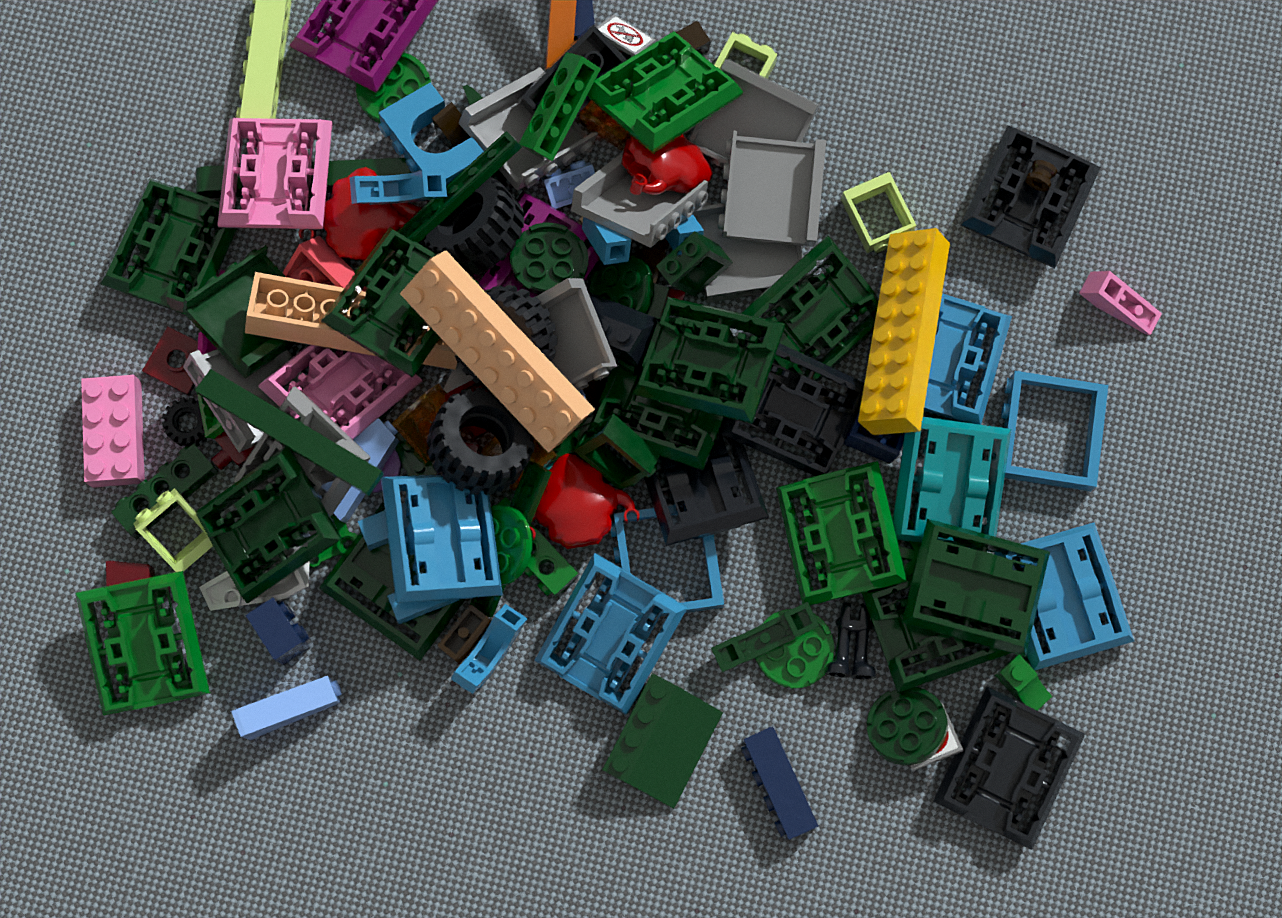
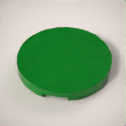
[356,52,431,123]
[474,505,532,586]
[756,609,834,689]

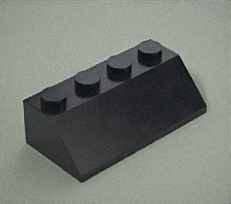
[517,24,627,116]
[588,292,659,367]

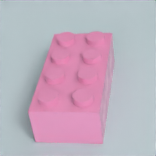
[81,375,145,488]

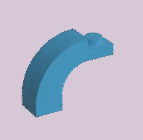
[349,170,447,205]
[451,604,528,694]

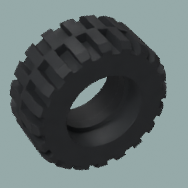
[423,178,524,277]
[455,285,557,390]
[427,387,535,495]

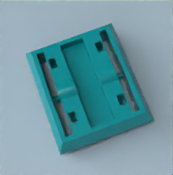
[893,417,1011,552]

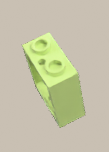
[714,32,777,79]
[841,172,916,253]
[133,488,213,572]

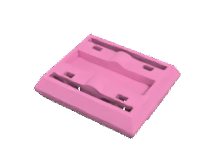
[218,118,332,229]
[258,344,422,439]

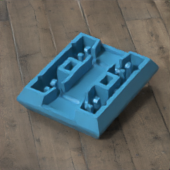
[924,293,1012,425]
[381,474,503,603]
[994,522,1134,671]
[534,553,688,715]

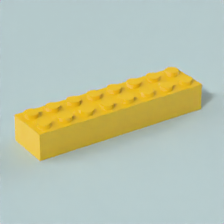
[858,228,950,435]

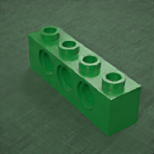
[519,52,601,161]
[497,497,579,598]

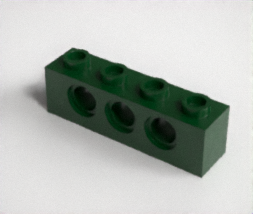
[111,444,219,540]

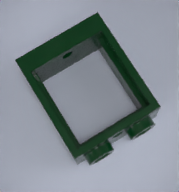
[656,231,733,297]
[573,414,660,490]

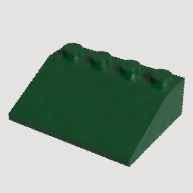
[602,673,723,809]

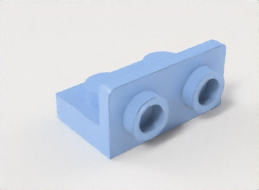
[541,160,595,209]

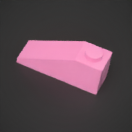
[1079,271,1162,335]

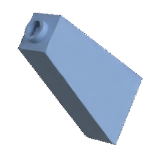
[334,418,400,523]
[231,676,342,740]

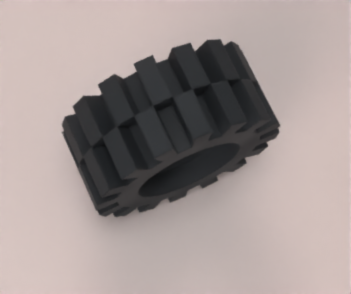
[162,397,207,446]

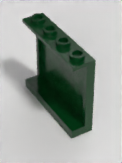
[183,245,297,379]

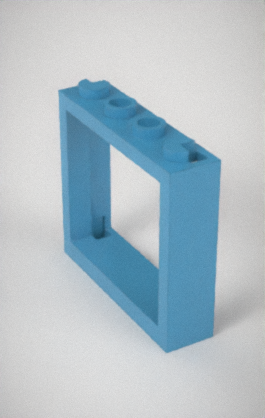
[1001,371,1109,492]
[611,504,724,619]

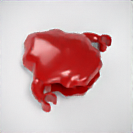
[621,135,712,195]
[298,167,409,261]
[530,453,640,549]

